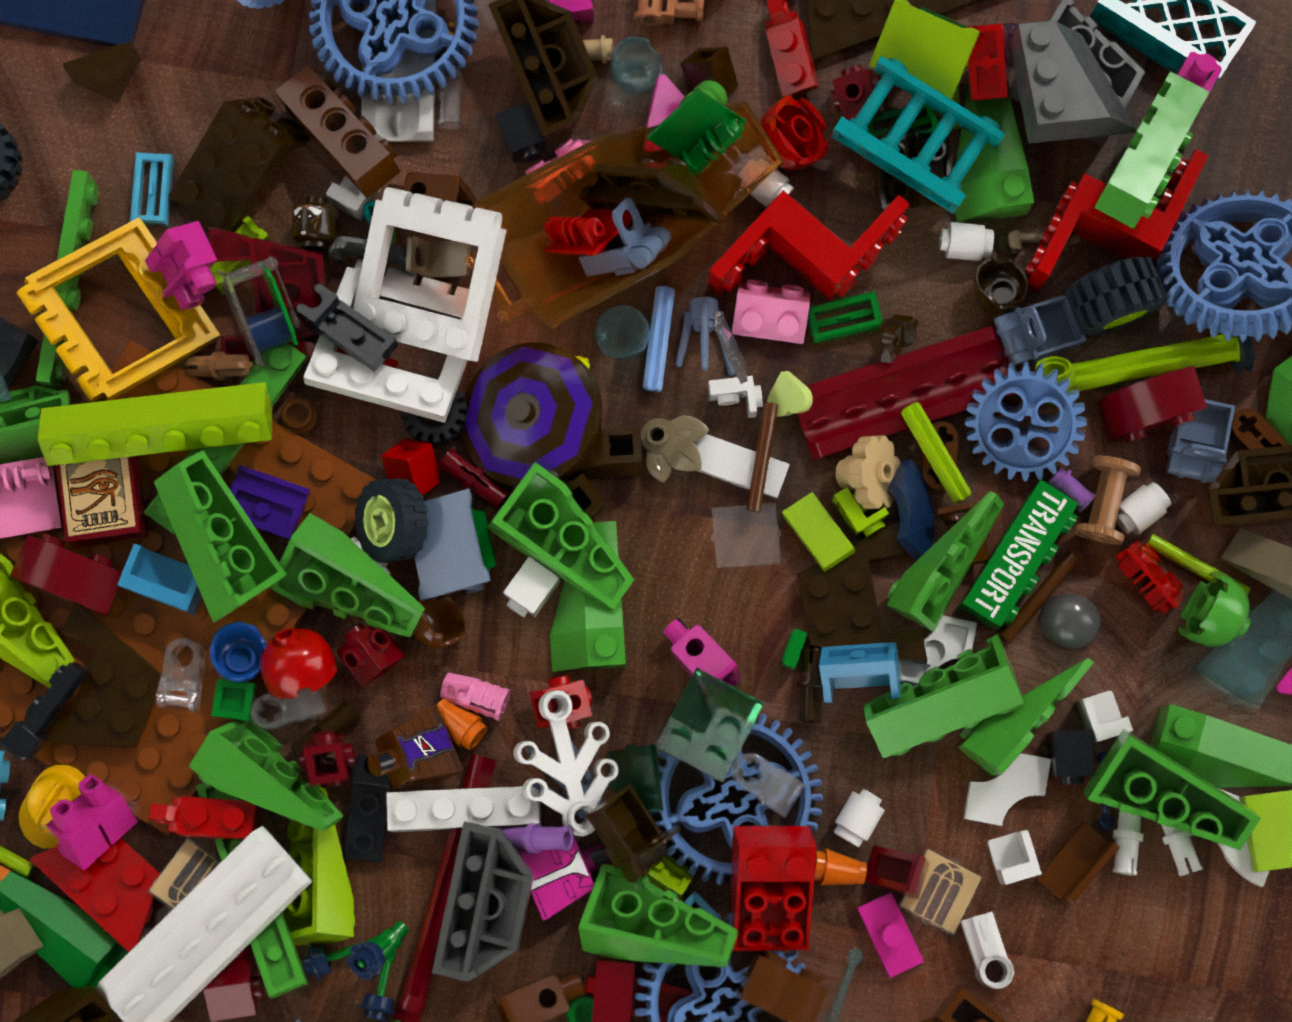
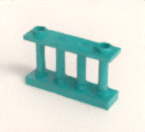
[831,56,1005,214]

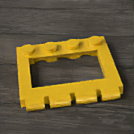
[16,217,220,402]

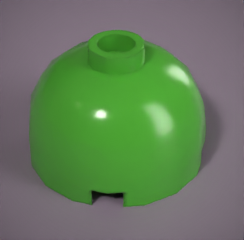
[1178,571,1251,647]

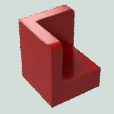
[381,438,441,495]

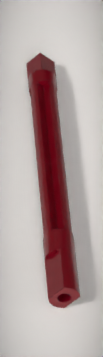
[393,754,496,1022]

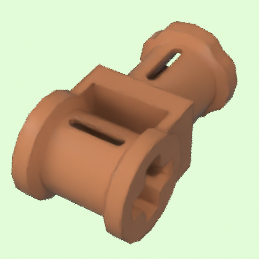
[633,0,704,26]

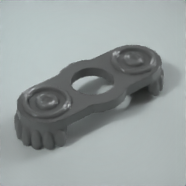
[328,236,409,273]

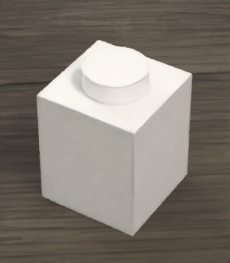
[503,556,561,618]

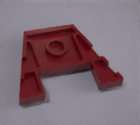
[208,227,326,360]

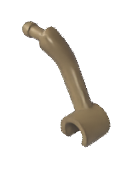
[999,230,1081,255]

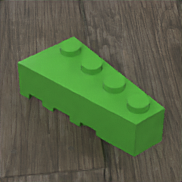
[1094,71,1209,229]
[154,450,287,623]

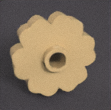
[836,435,900,509]

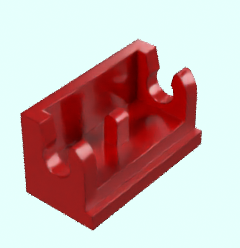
[966,23,1010,101]

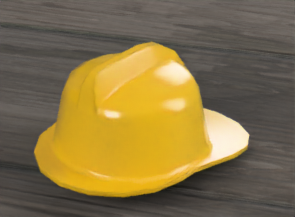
[19,765,85,849]

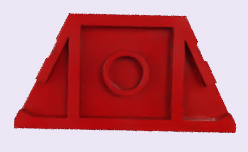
[30,838,161,952]

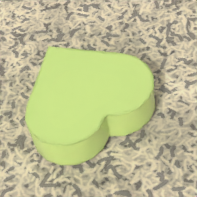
[767,371,813,417]

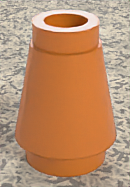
[437,699,488,751]
[814,848,867,886]

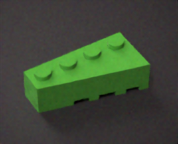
[863,634,1024,758]
[1083,729,1261,850]

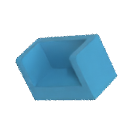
[117,544,202,615]
[819,642,902,703]

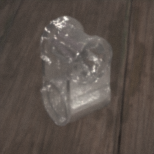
[156,639,206,713]
[251,687,327,731]
[731,754,806,818]

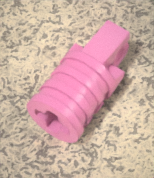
[440,673,511,721]

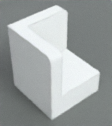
[326,176,382,221]
[1076,691,1133,743]
[987,830,1042,885]

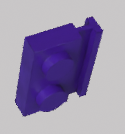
[230,465,311,540]

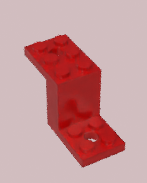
[1024,149,1209,293]
[707,190,910,302]

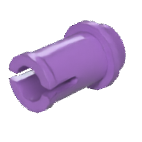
[1047,467,1095,513]

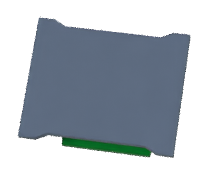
[414,488,497,601]

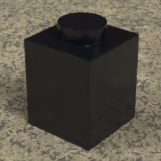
[495,101,547,164]
[1047,730,1094,785]

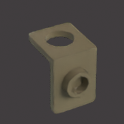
[406,236,471,278]

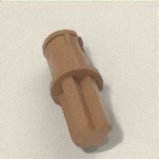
[186,351,253,381]

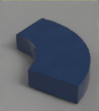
[889,459,934,562]

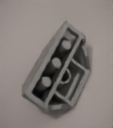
[432,821,534,982]

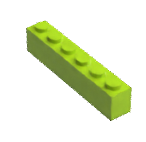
[38,382,273,466]

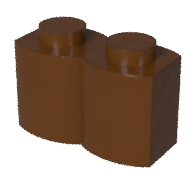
[735,951,829,1022]

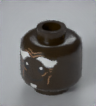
[292,196,340,251]

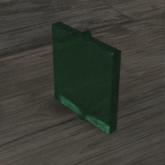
[607,744,663,812]

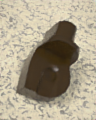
[880,314,919,363]

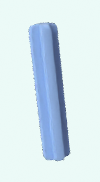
[643,286,675,393]

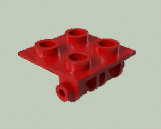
[544,209,640,256]
[1115,539,1184,615]

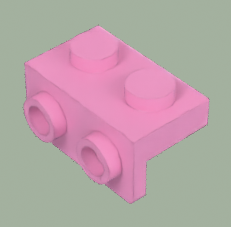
[732,280,810,344]

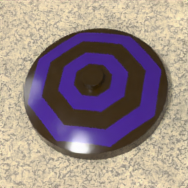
[462,342,603,488]

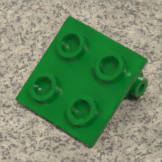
[646,88,747,175]

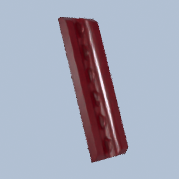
[797,326,1018,461]

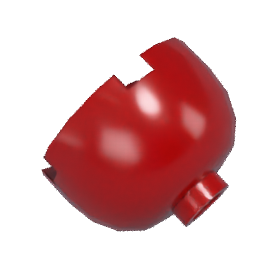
[757,95,829,170]
[259,627,337,699]

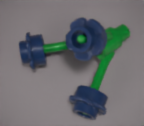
[302,921,409,1021]

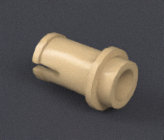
[583,35,614,64]

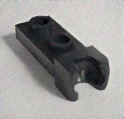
[296,284,398,372]
[0,663,90,761]
[343,754,392,863]

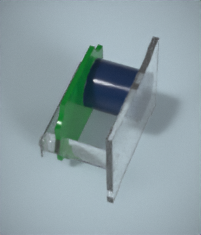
[216,255,300,366]

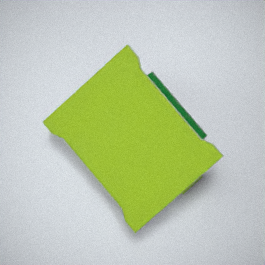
[869,0,980,100]

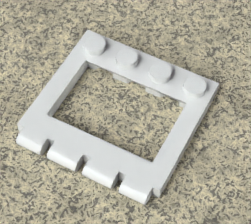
[353,187,507,362]
[303,259,469,423]

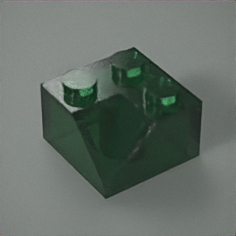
[655,667,764,782]

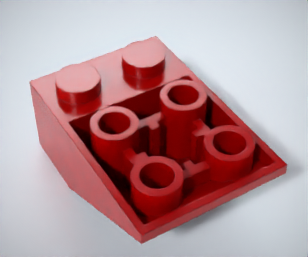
[731,826,817,951]

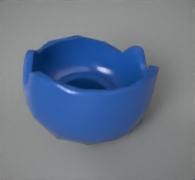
[210,621,267,683]

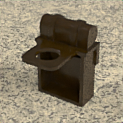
[586,784,681,883]

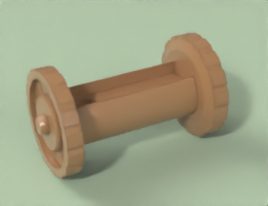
[1074,455,1141,545]

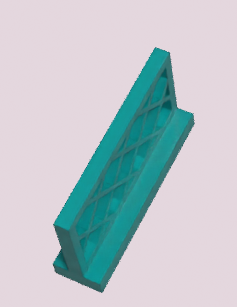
[1089,0,1256,89]

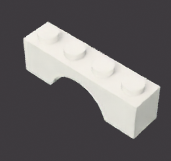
[387,786,542,832]

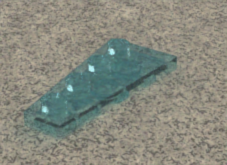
[1192,590,1292,708]

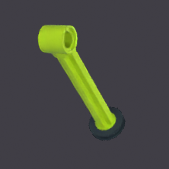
[1035,334,1255,407]

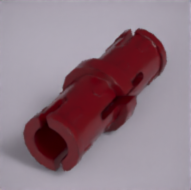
[438,448,510,511]

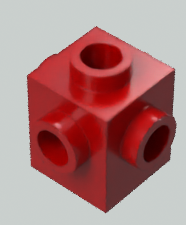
[529,675,592,730]

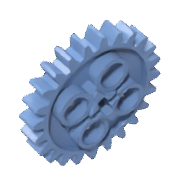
[965,361,1087,481]

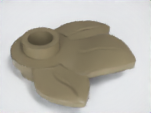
[640,415,709,483]

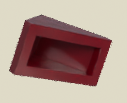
[865,845,930,900]

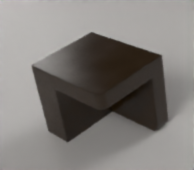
[680,47,738,96]

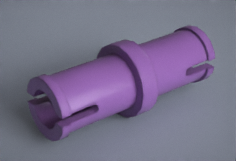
[498,823,574,854]

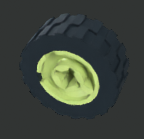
[354,478,428,562]

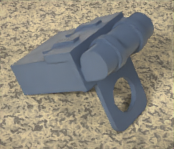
[578,198,671,276]
[994,295,1087,367]
[1166,399,1235,483]

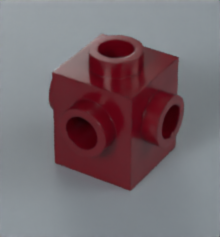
[831,65,886,120]
[336,623,405,687]
[299,730,356,788]

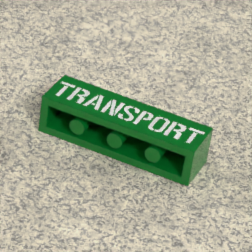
[958,480,1079,631]

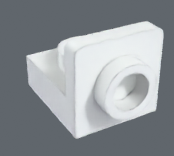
[708,375,763,418]

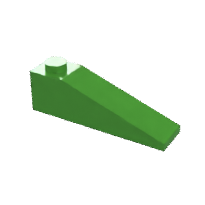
[954,81,1034,223]
[269,513,426,637]
[550,521,626,673]

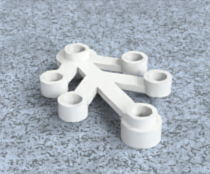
[513,691,619,836]

